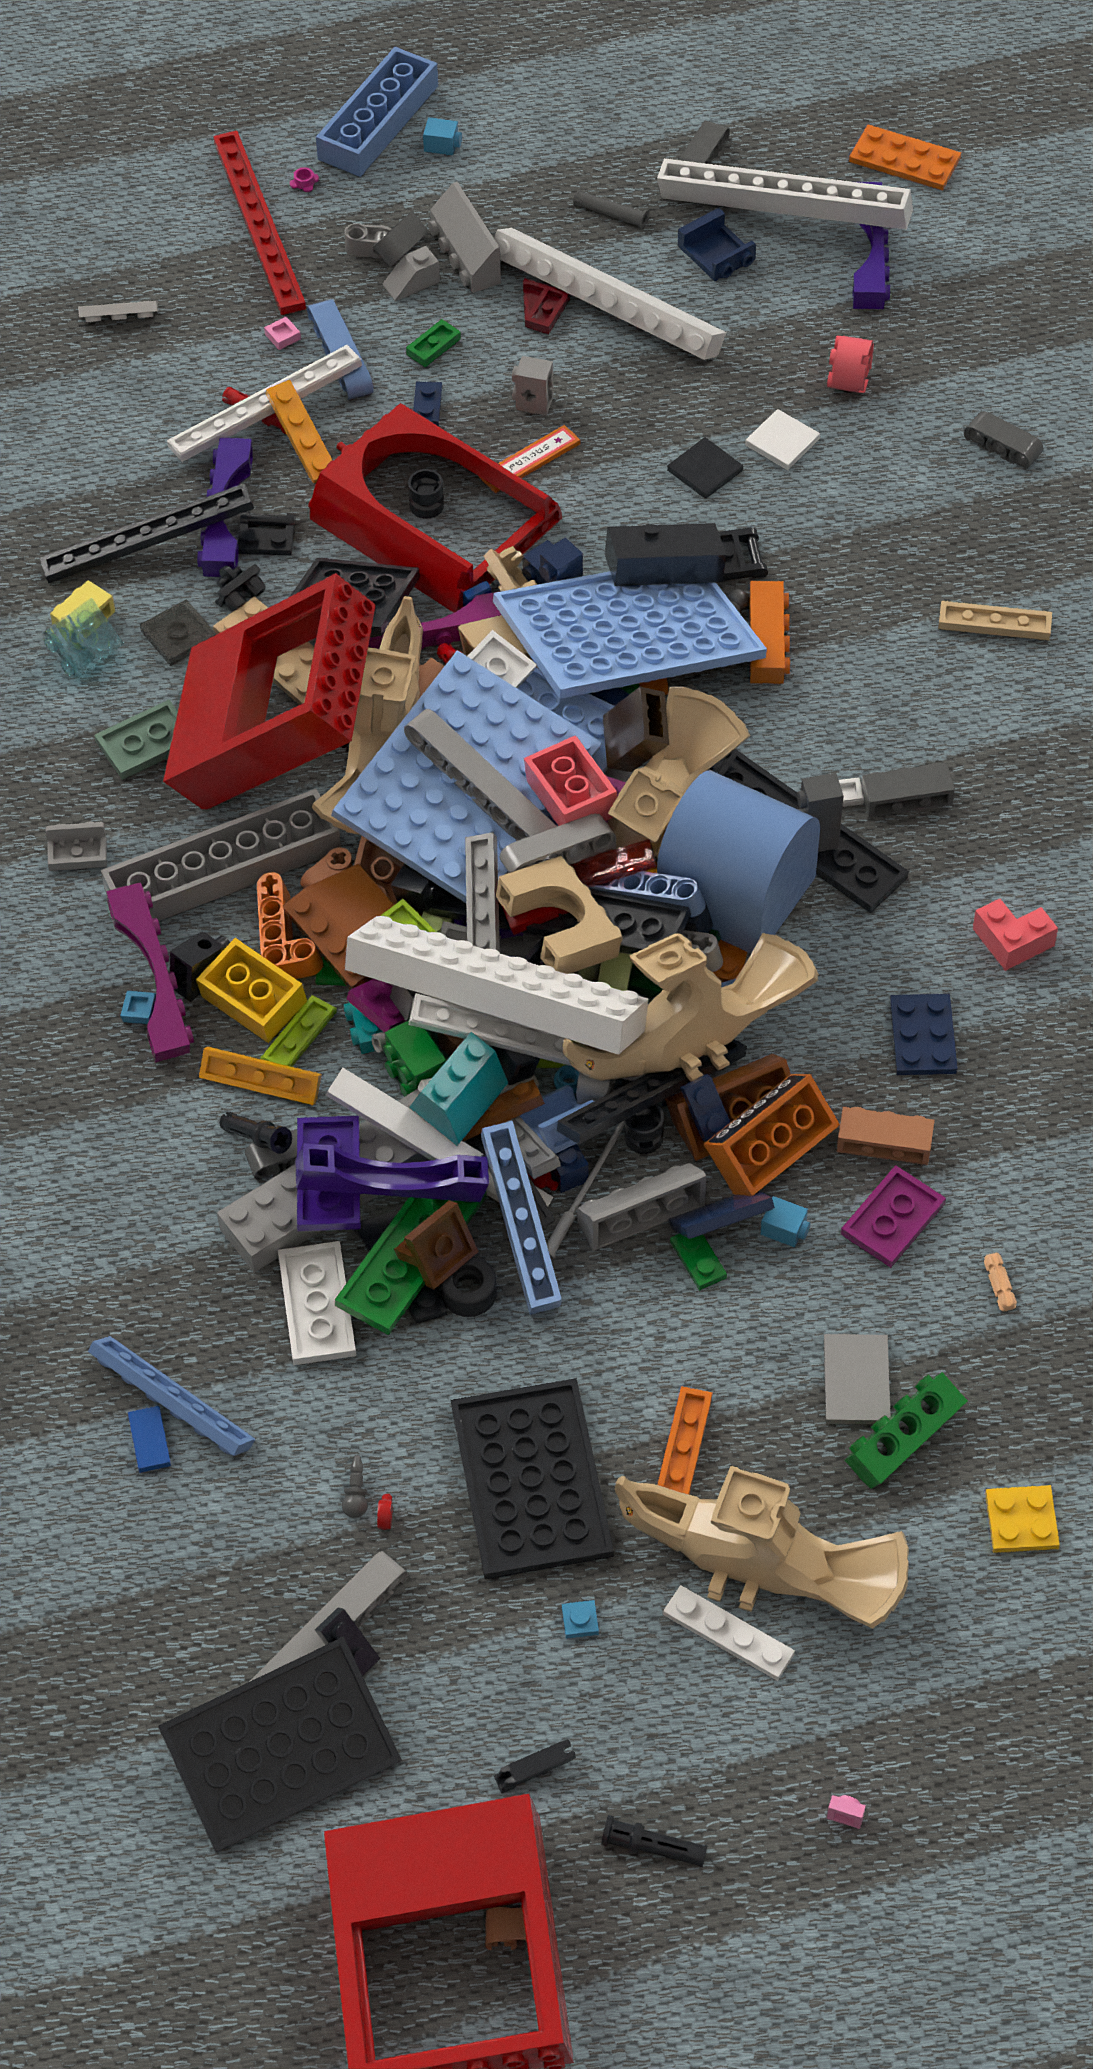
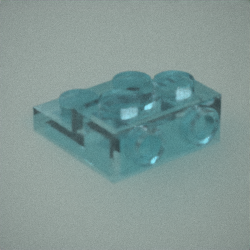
[43,598,124,678]

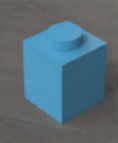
[423,117,462,155]
[760,1196,811,1247]

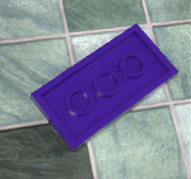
[297,1116,361,1231]

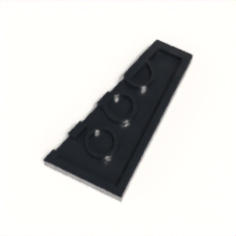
[354,1210,447,1323]

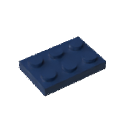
[890,994,957,1075]

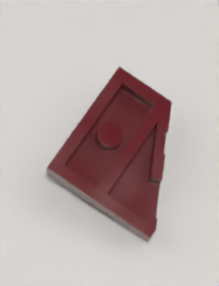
[523,278,570,335]

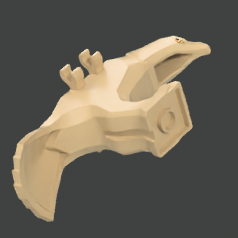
[312,596,423,835]
[607,686,750,871]
[562,933,819,1082]
[614,1466,909,1628]

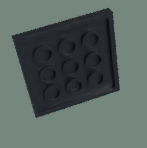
[290,557,420,637]

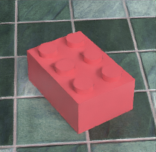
[524,735,617,826]

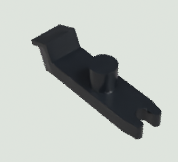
[494,1740,576,1794]

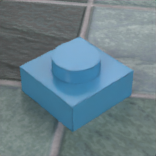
[120,991,156,1024]
[562,1600,599,1639]

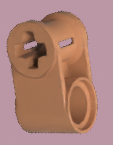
[300,847,353,888]
[485,1907,527,1950]

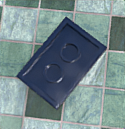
[668,1191,775,1239]

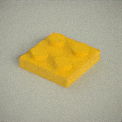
[985,1485,1060,1553]

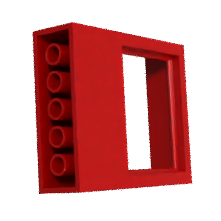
[163,573,376,809]
[324,1794,574,2069]

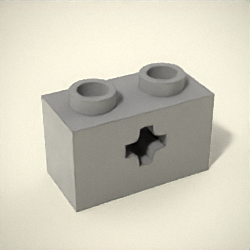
[512,356,553,416]

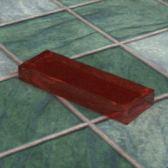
[569,839,656,888]

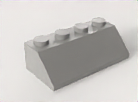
[428,182,501,293]
[577,1163,706,1251]

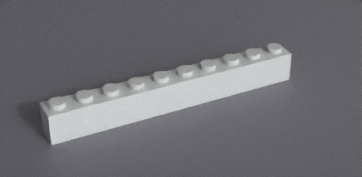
[657,158,913,230]
[494,228,726,360]

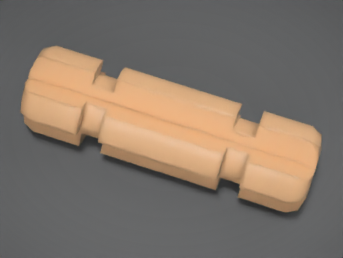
[984,1253,1017,1311]

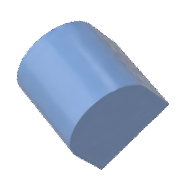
[657,770,820,953]

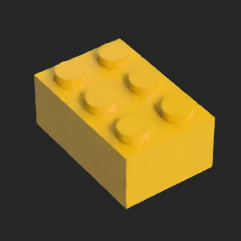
[196,938,307,1043]

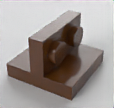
[394,1200,479,1289]

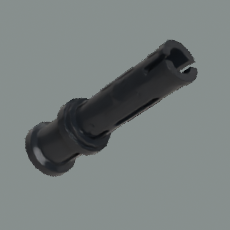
[219,1112,293,1154]
[601,1815,708,1867]

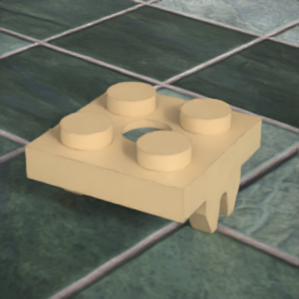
[484,546,537,591]

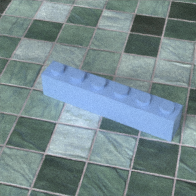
[481,1121,562,1315]

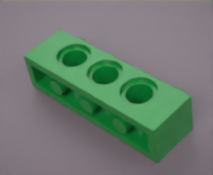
[844,1372,968,1489]

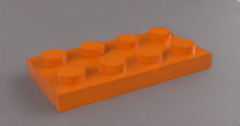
[849,125,961,191]

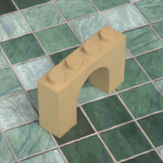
[496,856,622,974]

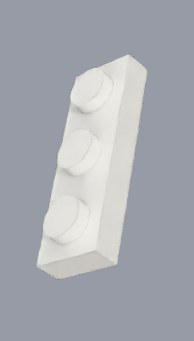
[78,300,158,322]

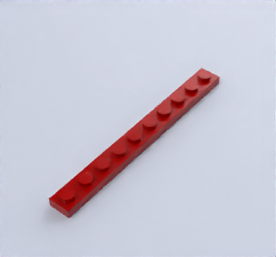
[213,131,306,315]

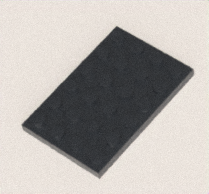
[451,1378,614,1580]
[158,1636,402,1853]

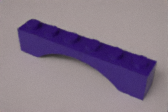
[852,182,890,309]
[197,438,253,577]
[295,1143,489,1202]

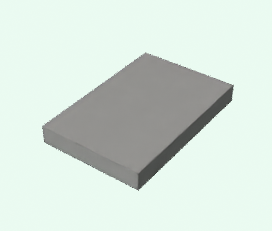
[824,1334,891,1424]

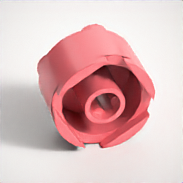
[827,335,874,393]

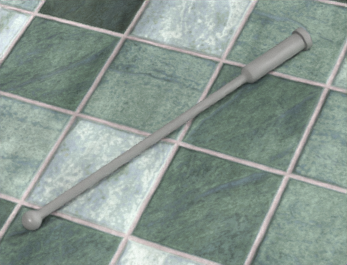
[546,1121,624,1260]

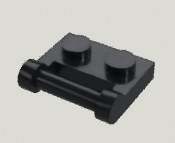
[237,511,296,556]
[719,528,768,581]

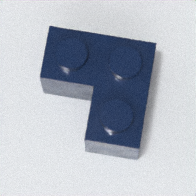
[522,538,583,585]

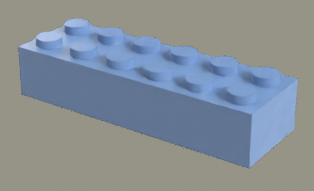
[316,47,438,177]

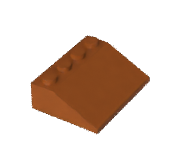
[283,864,394,990]

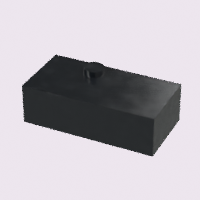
[605,523,727,586]

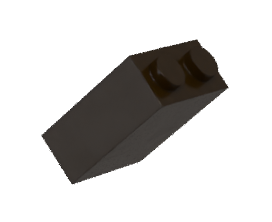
[603,687,669,773]

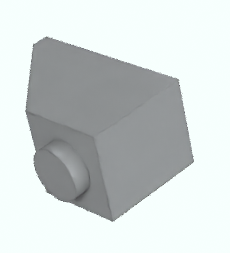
[382,246,440,301]

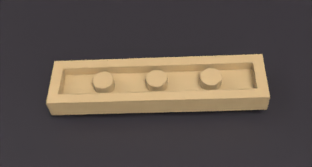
[938,601,1052,640]

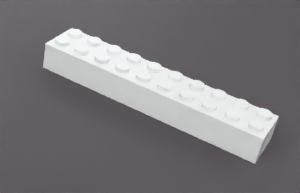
[345,916,649,1055]

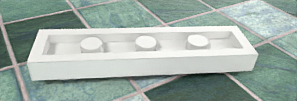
[663,1585,795,1681]

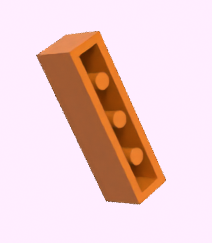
[749,581,790,684]

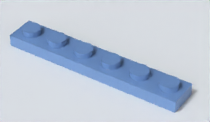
[88,1336,255,1456]

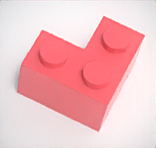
[973,898,1058,971]

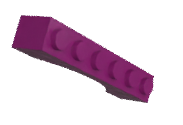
[368,591,501,650]
[106,882,194,1063]

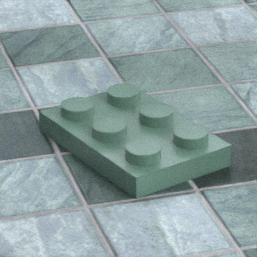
[94,699,178,780]

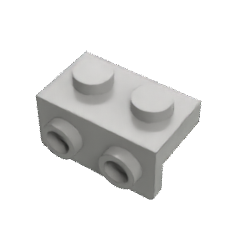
[46,822,107,871]

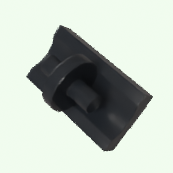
[215,564,266,612]

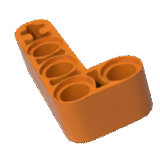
[257,872,323,979]

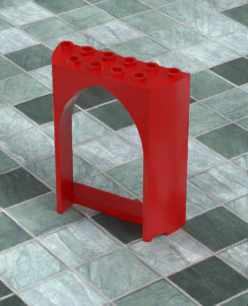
[308,403,562,613]

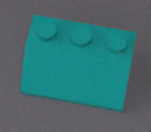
[409,1032,508,1146]

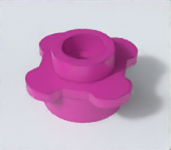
[290,167,319,192]

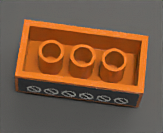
[704,1074,840,1196]

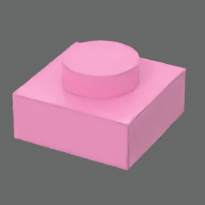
[264,317,301,350]
[827,1795,866,1829]

